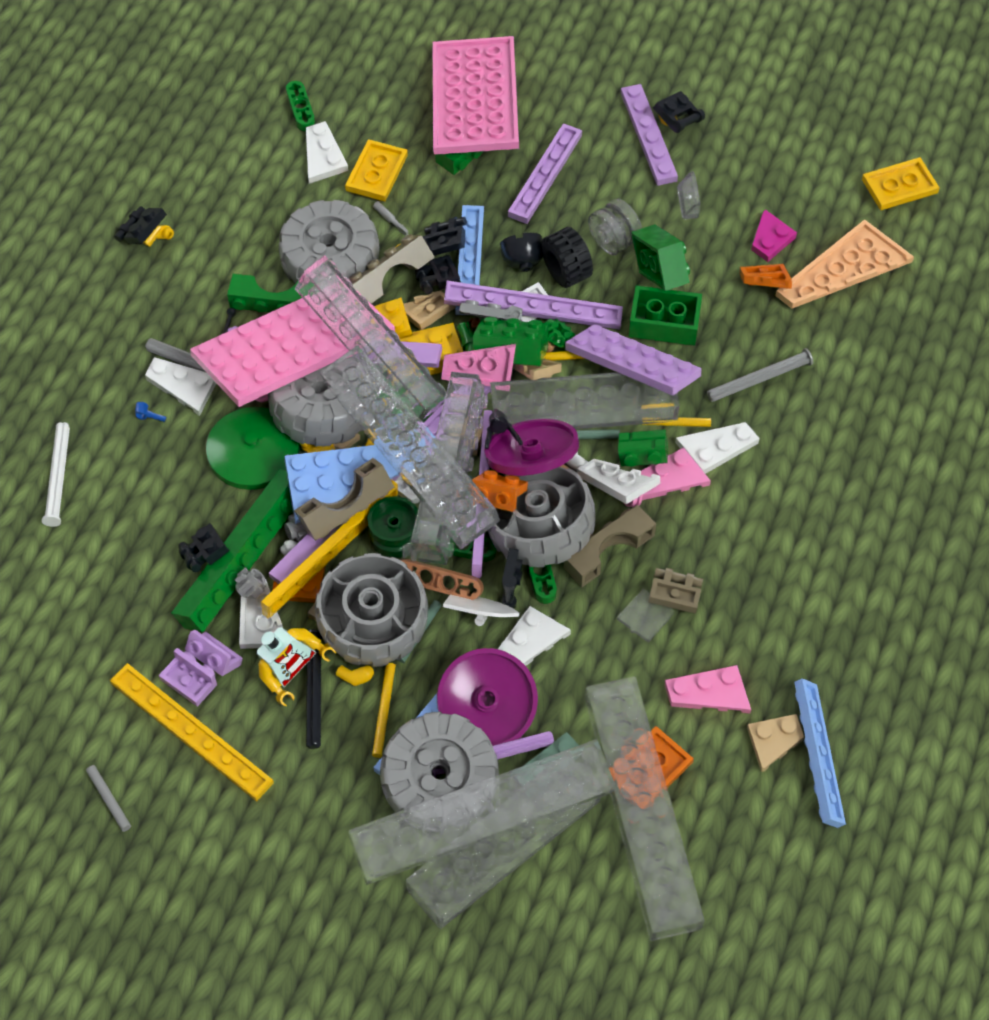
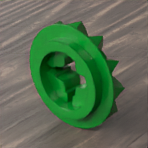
[545,319,575,348]

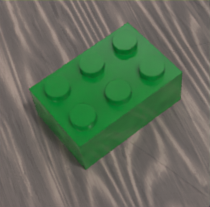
[631,224,690,291]
[629,285,702,346]
[473,317,549,366]

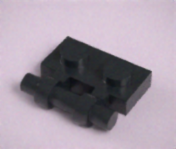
[114,206,167,244]
[423,217,467,256]
[414,255,461,294]
[178,523,229,573]

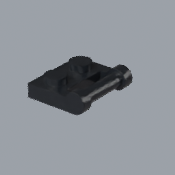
[653,91,705,133]
[502,548,523,609]

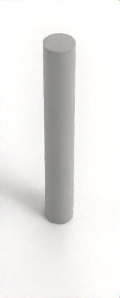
[86,765,131,832]

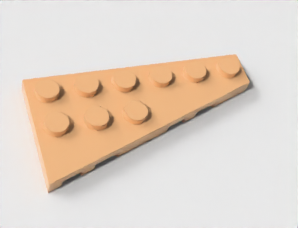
[776,219,914,309]

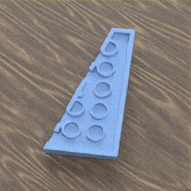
[285,439,429,524]

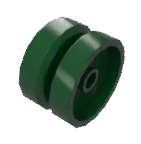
[367,496,421,558]

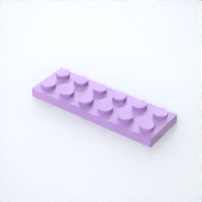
[565,324,701,396]

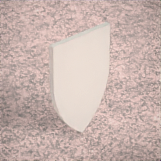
[443,595,519,626]

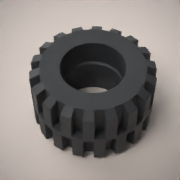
[541,227,593,288]

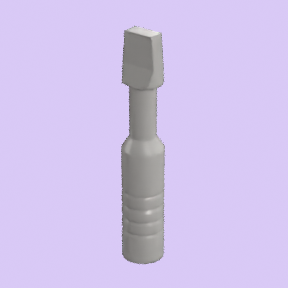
[373,201,408,236]

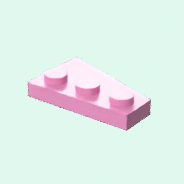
[441,344,516,389]
[641,447,711,500]
[665,665,751,714]

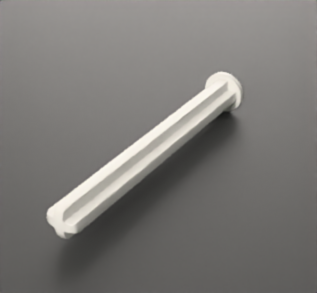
[42,422,70,527]

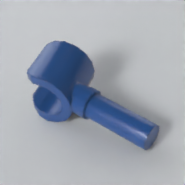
[135,402,167,422]

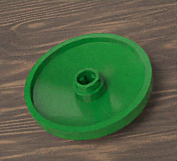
[206,407,300,490]

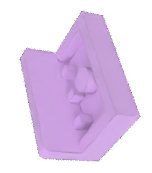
[185,630,243,676]
[159,648,217,707]

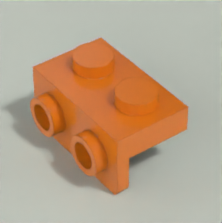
[471,470,528,512]

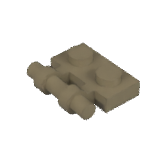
[648,568,703,614]

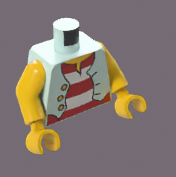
[257,627,336,707]

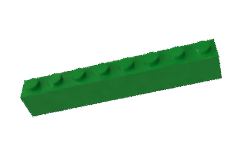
[171,469,293,633]

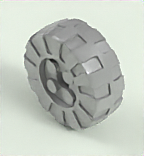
[279,200,379,290]
[268,355,374,447]
[485,467,595,567]
[315,553,428,667]
[380,712,499,832]

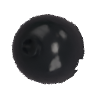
[500,233,543,272]

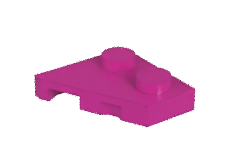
[751,210,797,262]

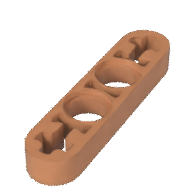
[400,558,484,600]

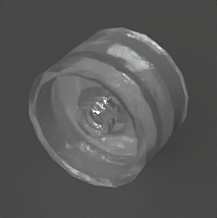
[588,199,642,255]

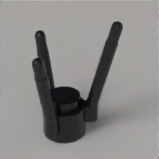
[484,409,523,449]

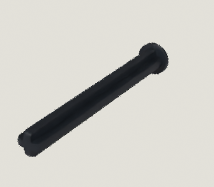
[306,630,322,749]

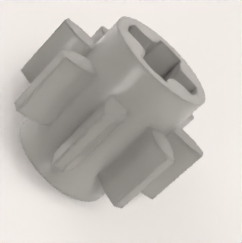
[284,514,308,542]
[235,568,266,599]

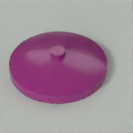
[484,419,579,476]
[437,648,538,746]

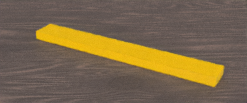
[261,479,398,619]
[110,663,274,802]

